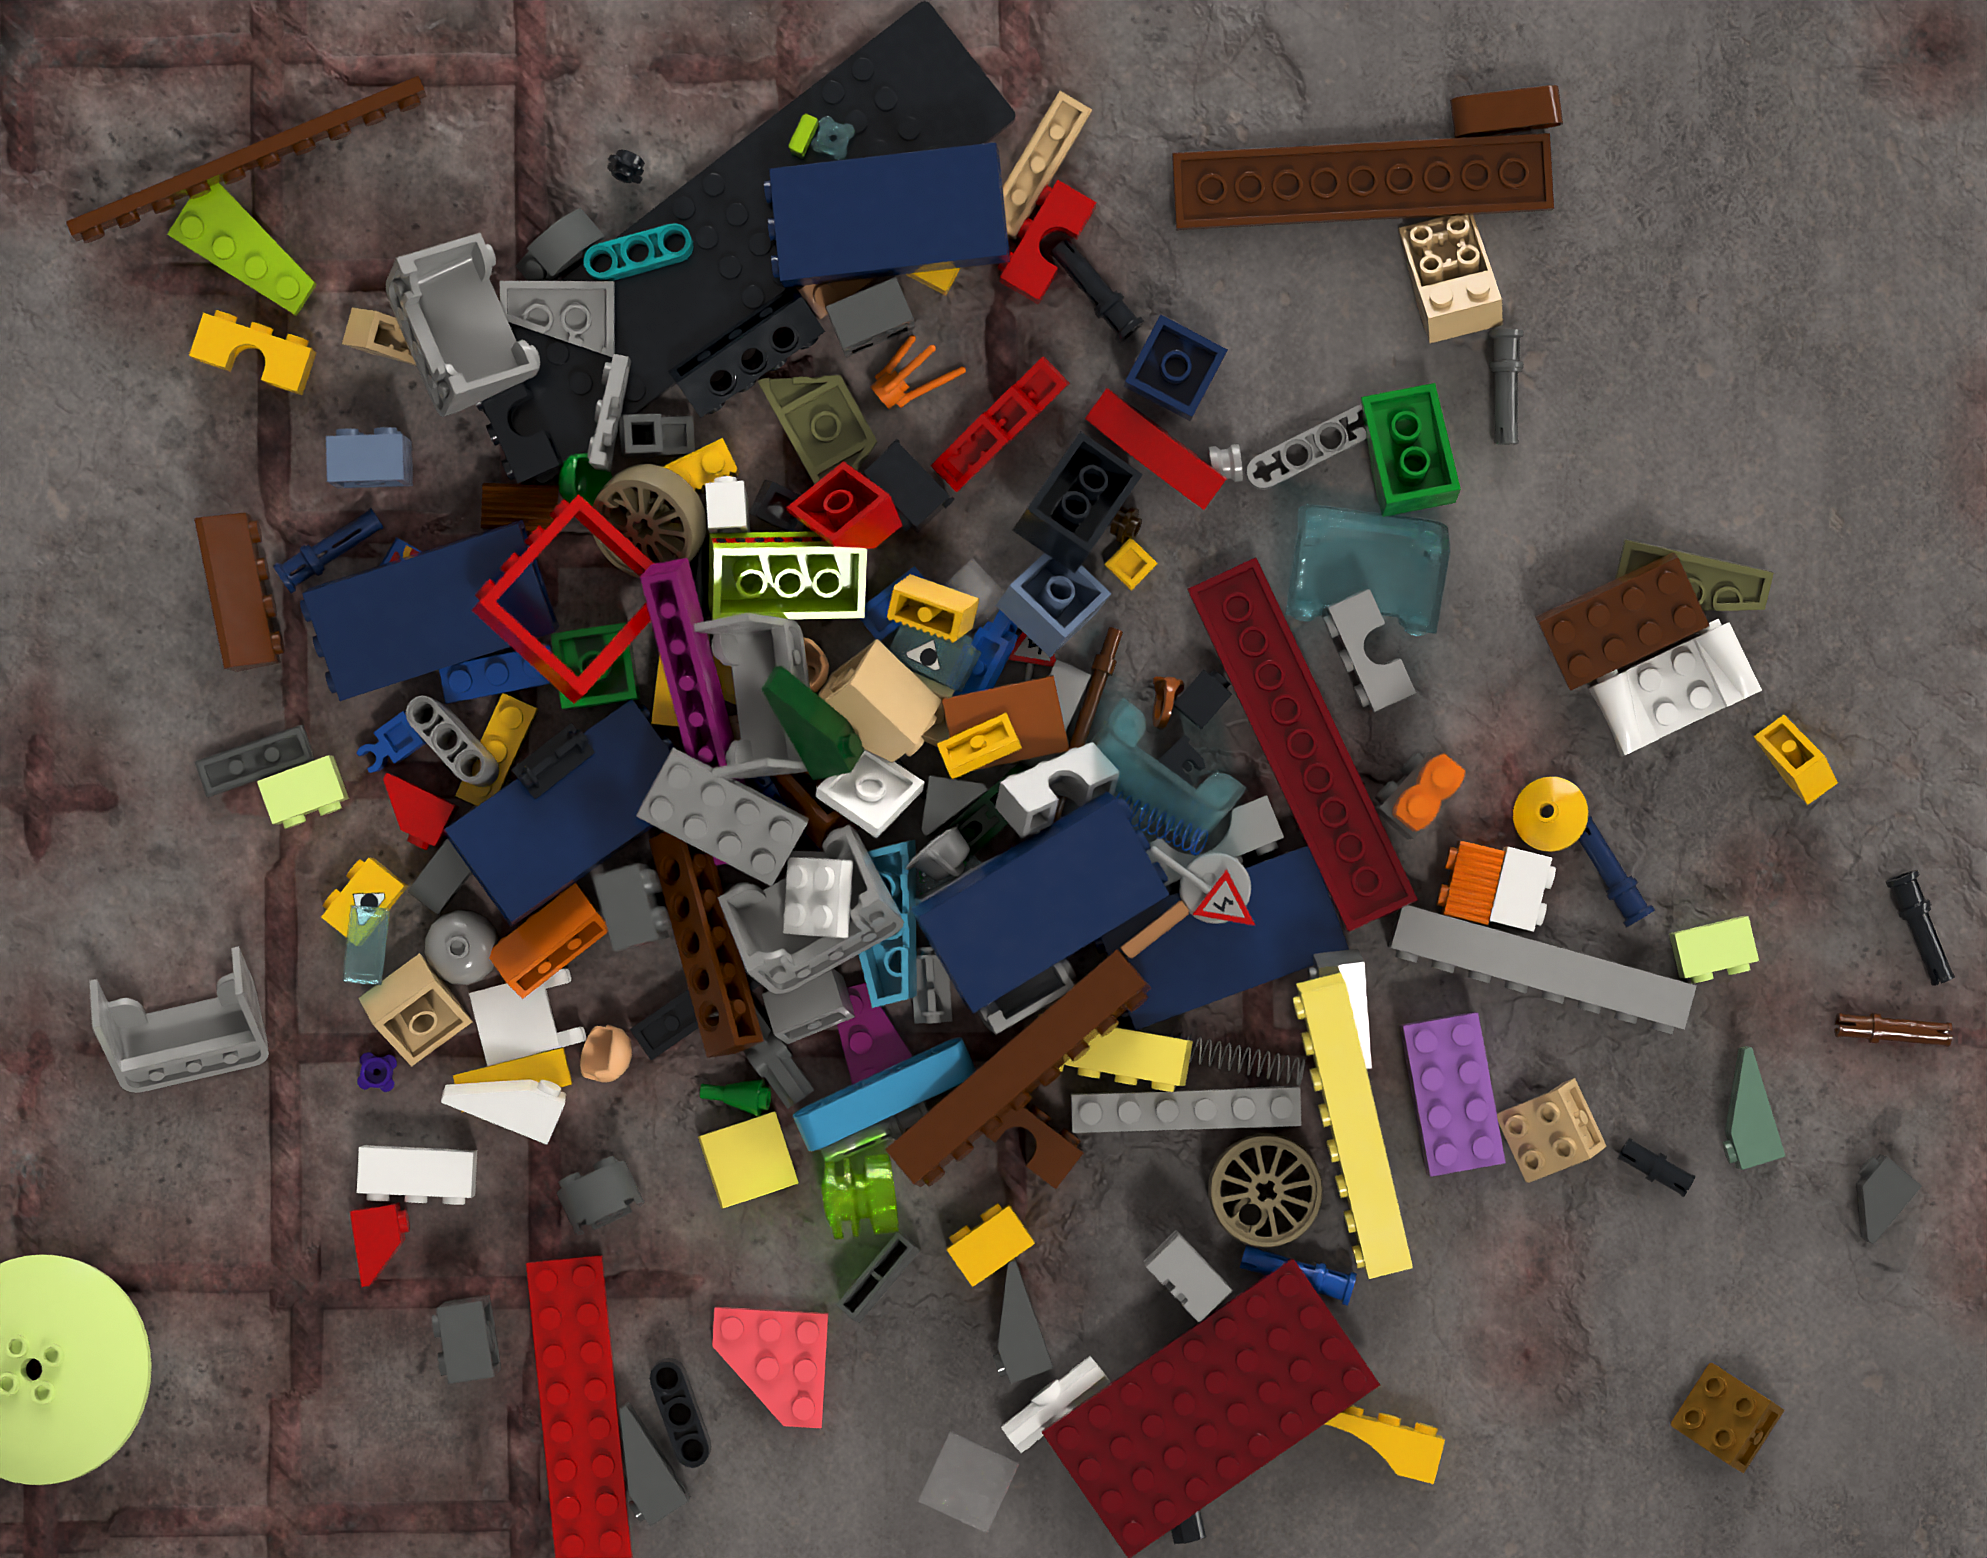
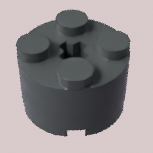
[556,1156,645,1235]

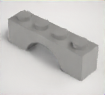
[1146,795,1284,892]

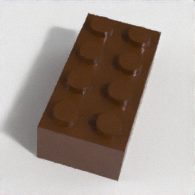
[1535,552,1710,691]

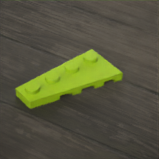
[167,183,317,316]

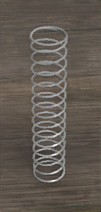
[1170,1031,1305,1086]

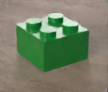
[550,622,640,711]

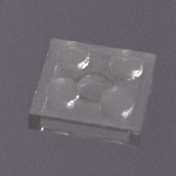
[918,1431,1019,1533]

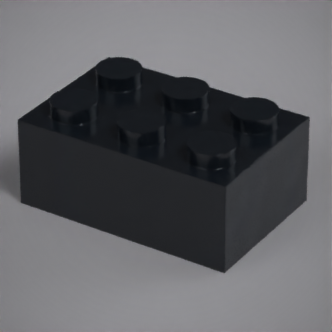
[1012,431,1143,573]

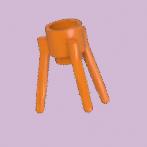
[870,335,966,409]

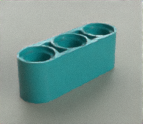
[584,223,694,281]

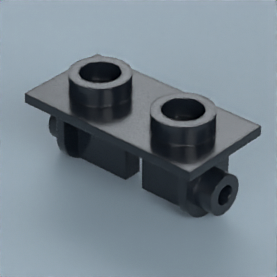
[511,723,595,800]

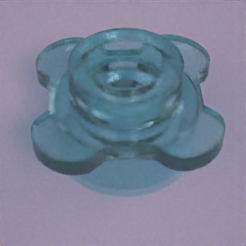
[811,116,855,160]

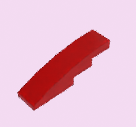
[930,357,1070,493]
[1085,388,1227,510]

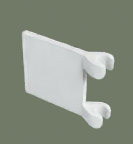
[469,968,587,1066]

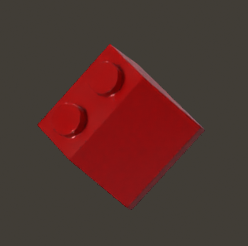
[786,461,903,549]

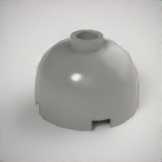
[424,910,500,985]

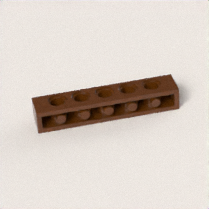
[649,831,764,1058]

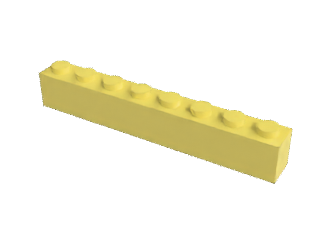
[1292,973,1413,1279]

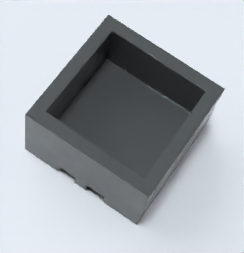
[826,277,915,357]

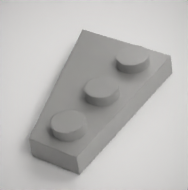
[500,281,615,357]
[587,354,631,472]

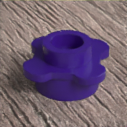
[357,1052,397,1092]

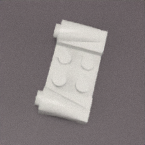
[1589,619,1762,756]

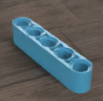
[792,1037,977,1151]

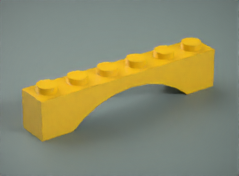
[1324,1405,1445,1484]

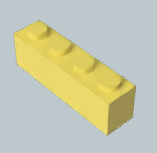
[1038,1014,1193,1092]

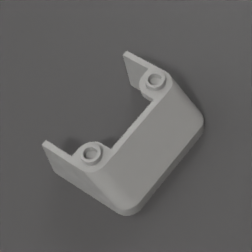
[694,613,810,779]
[90,946,269,1093]

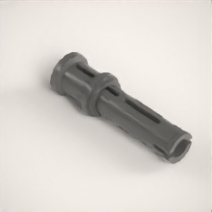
[1489,329,1524,445]

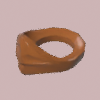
[1152,676,1184,730]

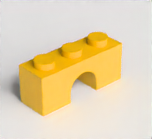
[189,310,316,395]

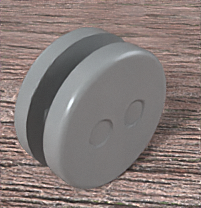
[1179,853,1251,924]

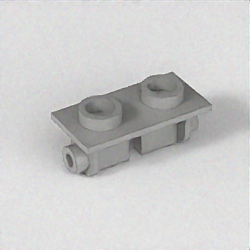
[913,947,952,1024]

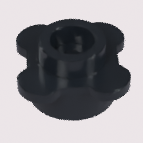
[607,149,645,184]

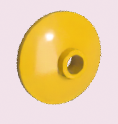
[1513,777,1588,852]

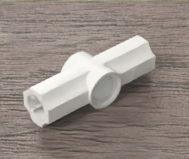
[1001,1356,1110,1453]

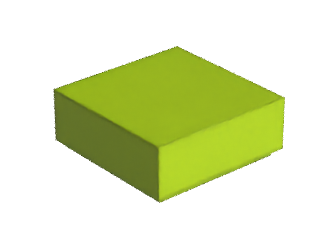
[789,113,819,159]

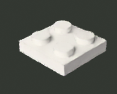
[816,749,924,838]
[783,857,852,938]

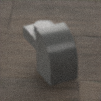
[516,208,605,281]
[619,414,695,458]

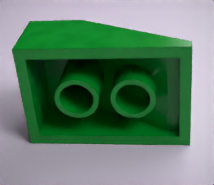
[1361,383,1461,517]

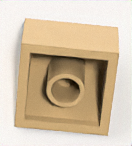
[359,953,473,1067]

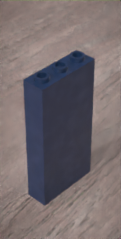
[764,142,1010,288]
[300,519,559,701]
[444,699,676,927]
[911,791,1170,1013]
[1094,845,1349,1030]

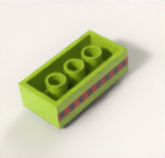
[708,532,867,620]

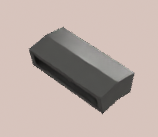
[836,1232,921,1323]

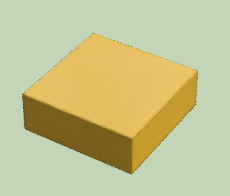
[1104,538,1158,591]

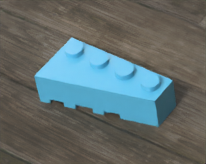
[859,840,917,1008]

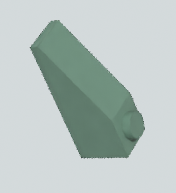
[1722,1046,1786,1170]

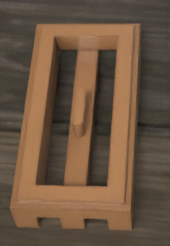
[1120,901,1189,959]

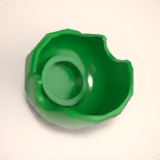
[558,453,612,506]

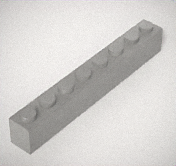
[1388,905,1697,1035]

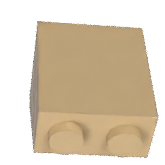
[818,639,942,763]

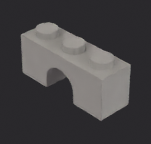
[1323,589,1416,712]
[995,742,1120,838]

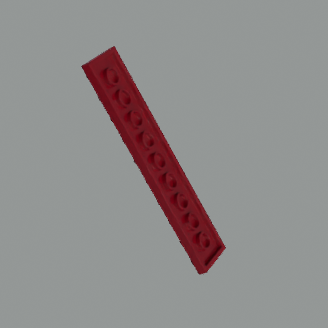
[1187,557,1418,933]

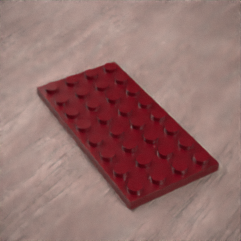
[1041,1258,1380,1558]

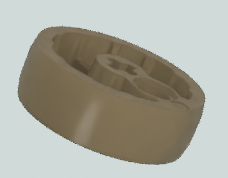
[592,464,707,578]
[1208,1133,1323,1248]

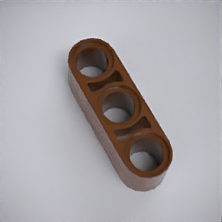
[1450,85,1563,138]

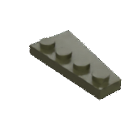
[1615,539,1774,611]

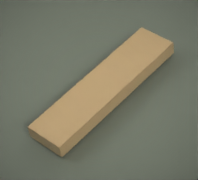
[1003,91,1092,241]

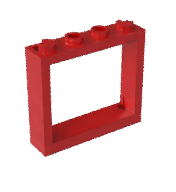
[472,494,654,704]

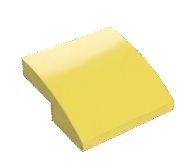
[698,1111,799,1209]

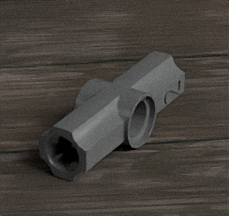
[743,1005,814,1109]

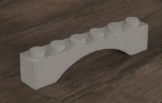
[1071,1086,1302,1133]

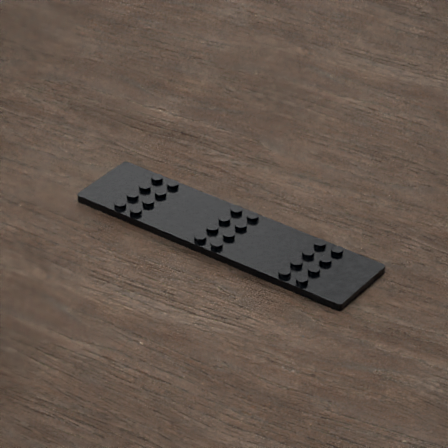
[482,1,1015,485]

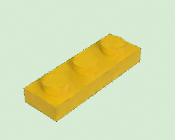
[455,693,538,806]

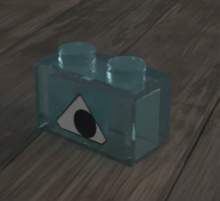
[889,624,982,693]

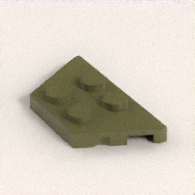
[758,375,877,485]

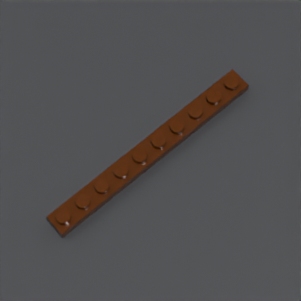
[66,76,427,243]

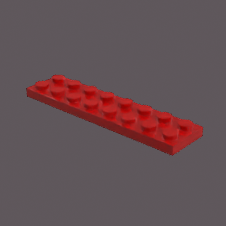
[526,1254,633,1558]

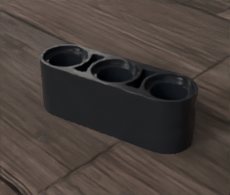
[649,1358,712,1468]

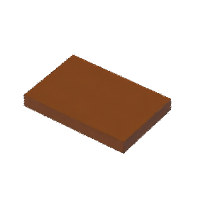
[942,675,1069,771]

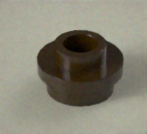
[1110,506,1142,544]

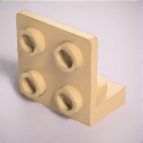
[1497,1078,1607,1183]

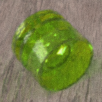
[822,1153,899,1240]

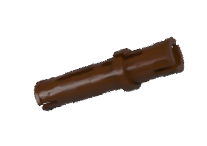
[1834,1013,1953,1047]

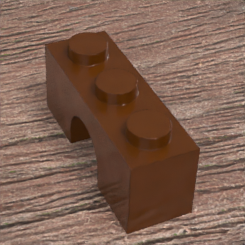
[988,1104,1084,1189]

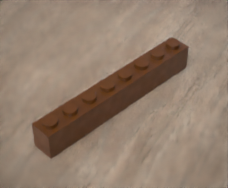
[885,950,1152,1187]

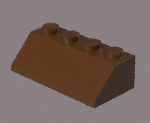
[194,513,284,672]

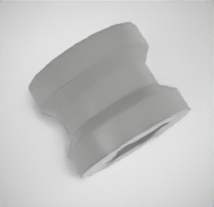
[1208,444,1243,482]

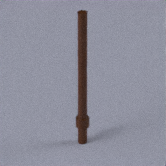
[1040,627,1123,831]

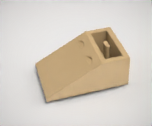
[1398,215,1503,344]

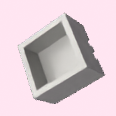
[1144,1230,1232,1322]

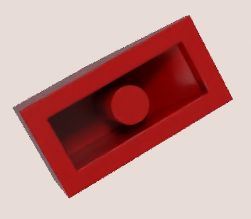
[383,772,459,850]
[350,1202,410,1287]

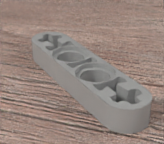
[1246,405,1367,490]

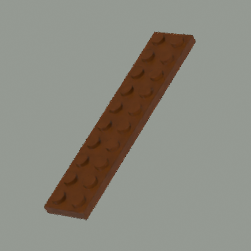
[1172,133,1554,230]

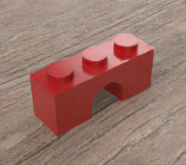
[997,179,1097,305]

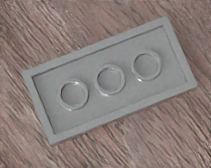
[636,748,808,887]

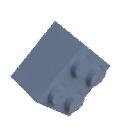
[326,427,413,489]
[996,553,1112,658]

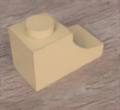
[342,308,416,366]

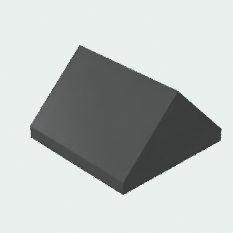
[922,776,988,836]

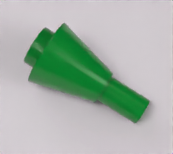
[700,1079,771,1116]

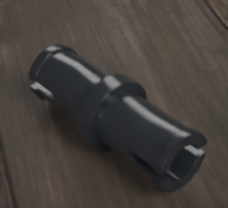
[1617,1138,1696,1197]

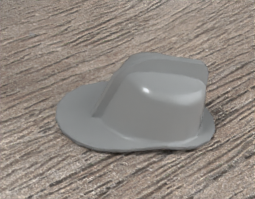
[906,823,970,881]

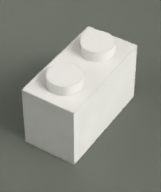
[705,476,750,533]
[1489,847,1556,932]

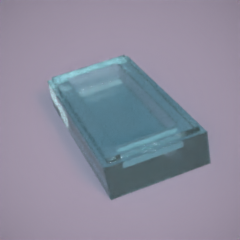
[342,905,390,985]

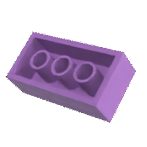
[1399,1012,1505,1177]

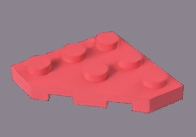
[712,1307,829,1428]

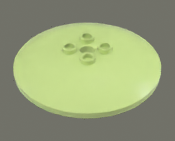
[0,1255,152,1485]

